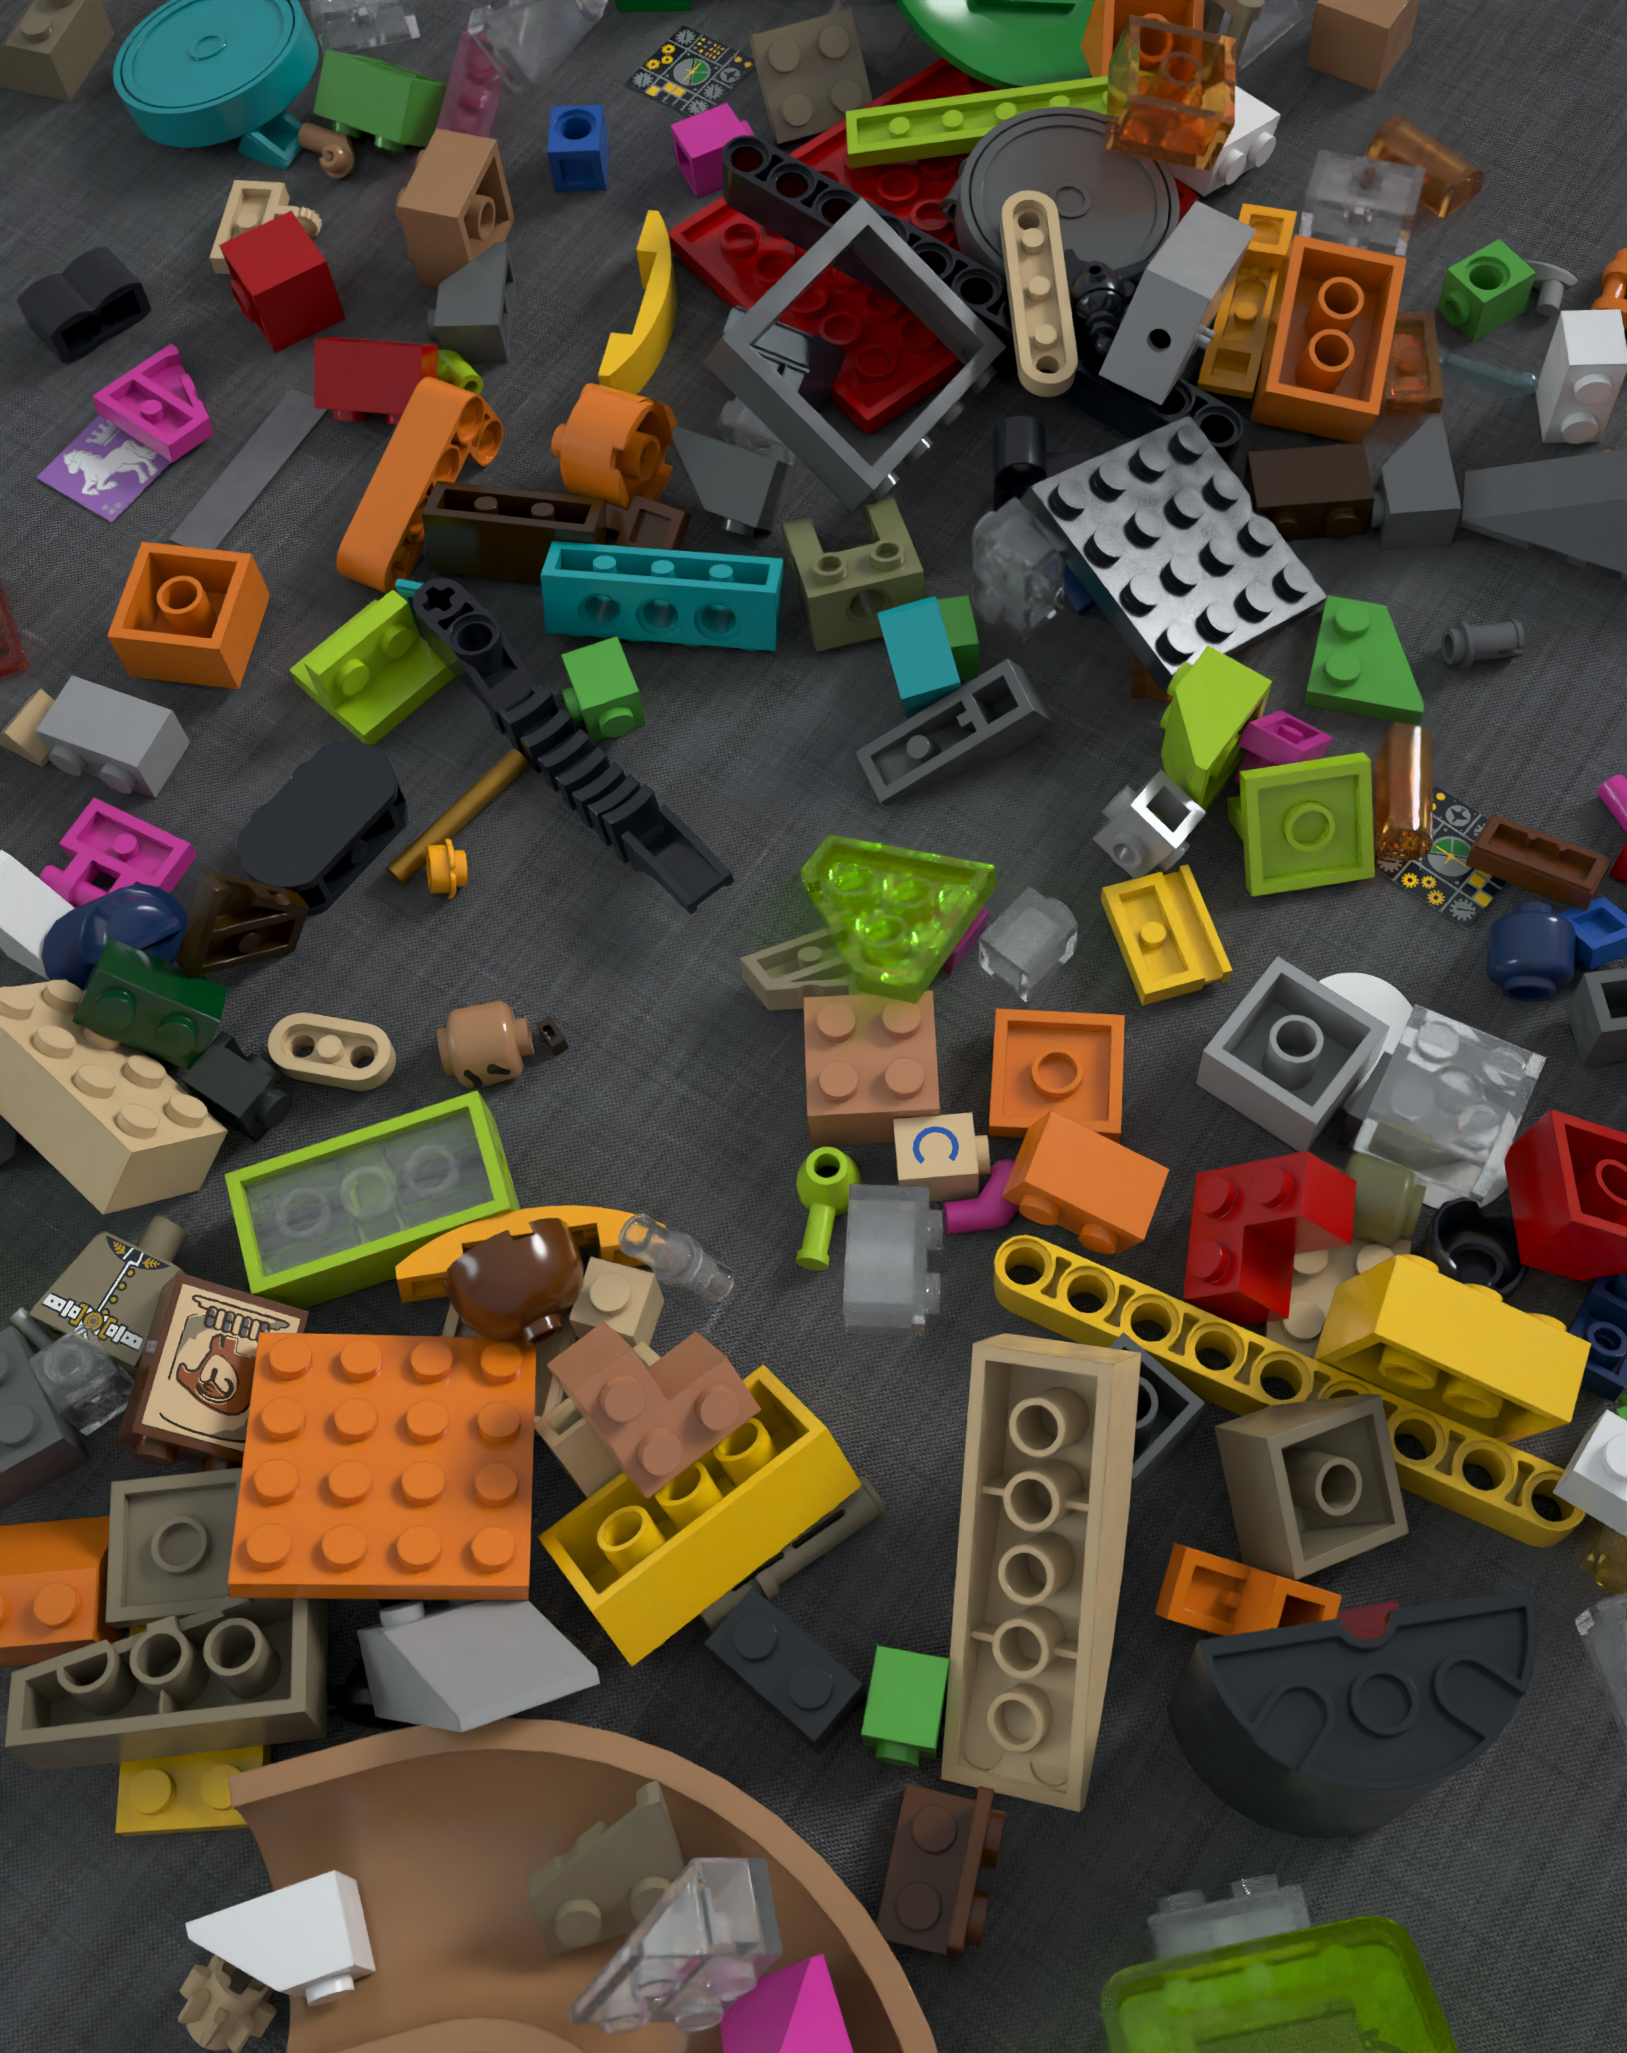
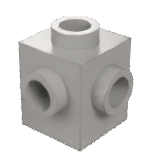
[1092,770,1206,879]

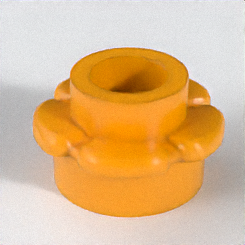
[426,839,468,899]

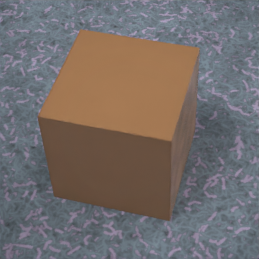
[1306,0,1420,93]

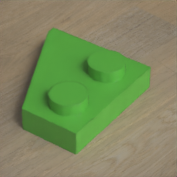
[1304,595,1424,726]

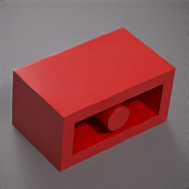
[314,337,438,425]

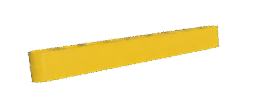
[993,1235,1586,1548]

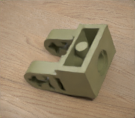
[781,497,926,652]

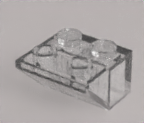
[568,1858,783,2034]

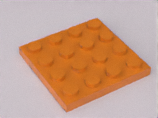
[228,1332,537,1600]

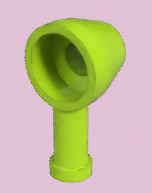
[795,1147,862,1271]

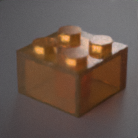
[1105,15,1236,171]

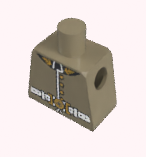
[29,1215,189,1377]

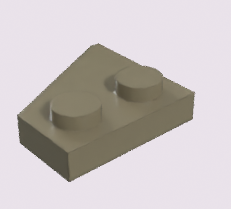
[740,919,909,1011]
[528,1780,700,1956]

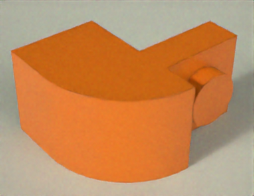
[1154,1543,1342,1636]

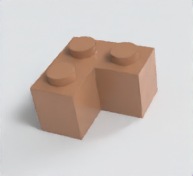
[546,1321,762,1499]

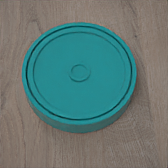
[113,0,319,148]

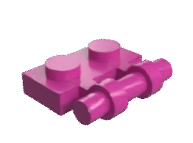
[39,798,198,908]

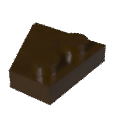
[176,872,310,979]

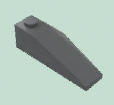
[1460,449,1627,582]

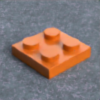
[989,1008,1125,1144]

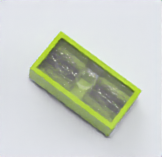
[225,1090,520,1309]

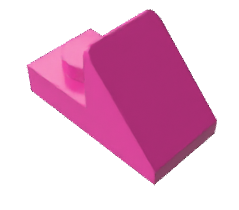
[1235,710,1333,784]

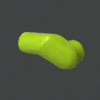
[422,343,484,395]

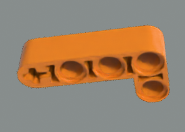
[336,376,503,594]

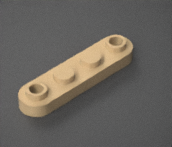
[1000,190,1078,397]

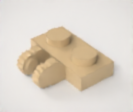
[209,180,322,274]

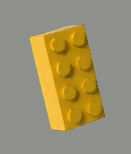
[538,1365,862,1667]

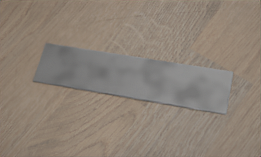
[169,388,328,550]

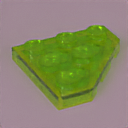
[800,834,998,1004]

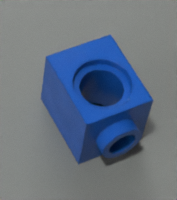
[547,104,610,192]

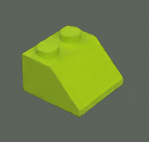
[1160,645,1273,833]

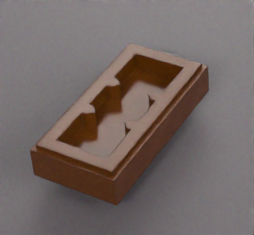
[1466,814,1612,911]

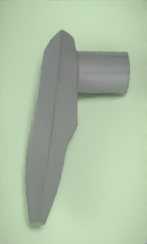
[1523,260,1578,316]

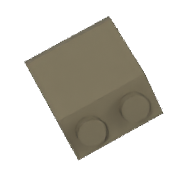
[0,0,114,102]
[1215,1394,1409,1580]

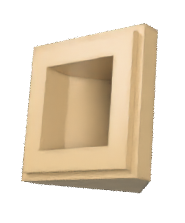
[0,689,55,767]

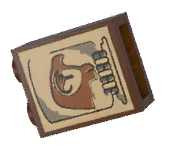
[116,1272,309,1472]

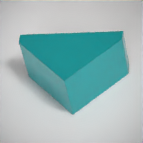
[877,596,961,719]

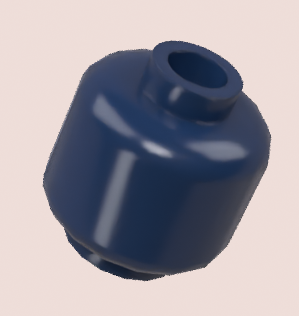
[1487,902,1576,1002]

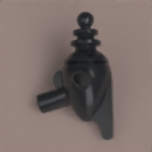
[1063,249,1149,357]

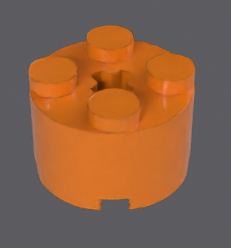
[551,383,677,510]

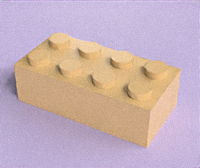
[0,979,228,1215]

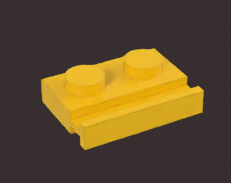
[1100,864,1233,1006]

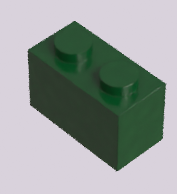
[72,937,228,1070]

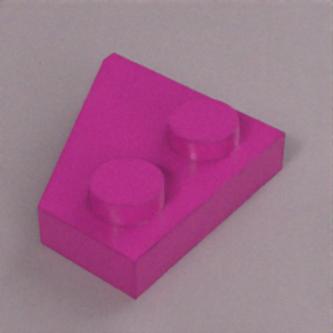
[93,344,213,463]

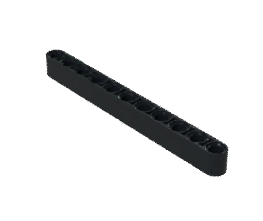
[722,135,1244,468]

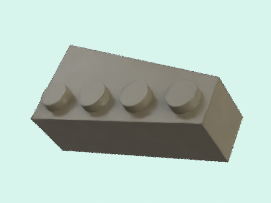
[5,1595,329,1772]

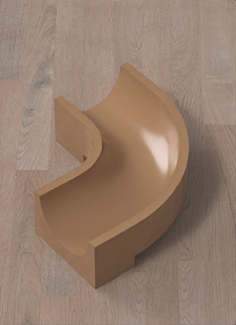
[228,1717,938,2053]

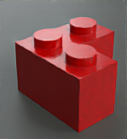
[1183,1151,1356,1326]

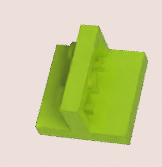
[289,590,456,746]
[1227,752,1375,897]

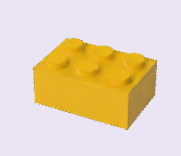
[1314,1254,1591,1444]

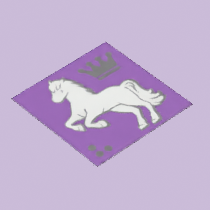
[36,415,171,522]

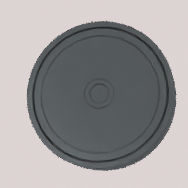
[955,107,1180,317]

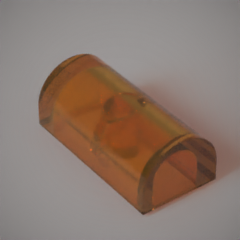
[1365,114,1484,219]
[1374,722,1433,861]

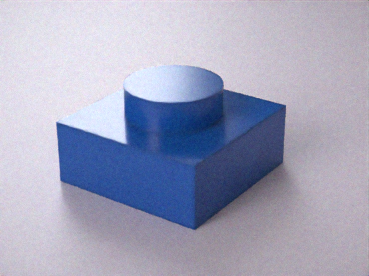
[1557,896,1627,970]

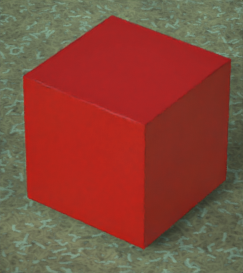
[219,211,346,353]

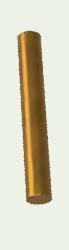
[385,748,529,886]

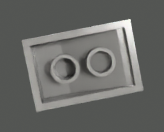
[357,1600,600,1733]

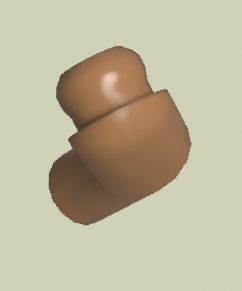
[298,122,356,179]

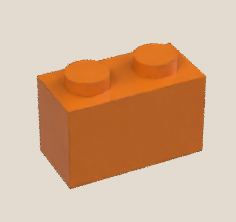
[1001,1110,1170,1254]

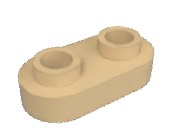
[268,1013,396,1091]

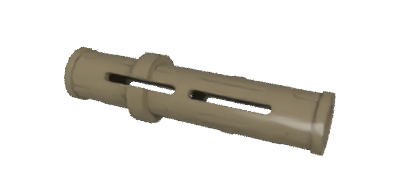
[699,1475,887,1634]

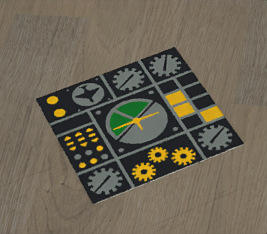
[625,25,755,116]
[1374,786,1507,929]

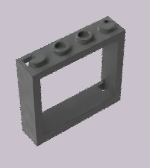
[703,197,1006,511]

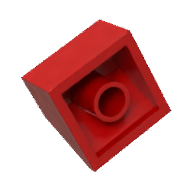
[1502,1109,1627,1281]

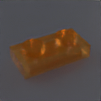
[1381,311,1444,415]

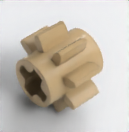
[178,1954,277,2053]

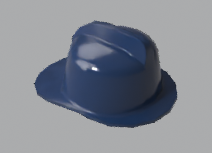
[41,884,188,991]

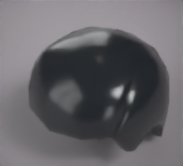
[1423,1196,1530,1301]

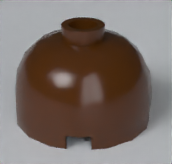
[443,1218,584,1347]

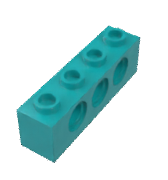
[541,541,783,651]

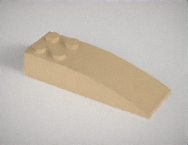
[941,1333,1141,1812]

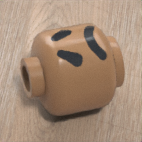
[437,1000,534,1089]

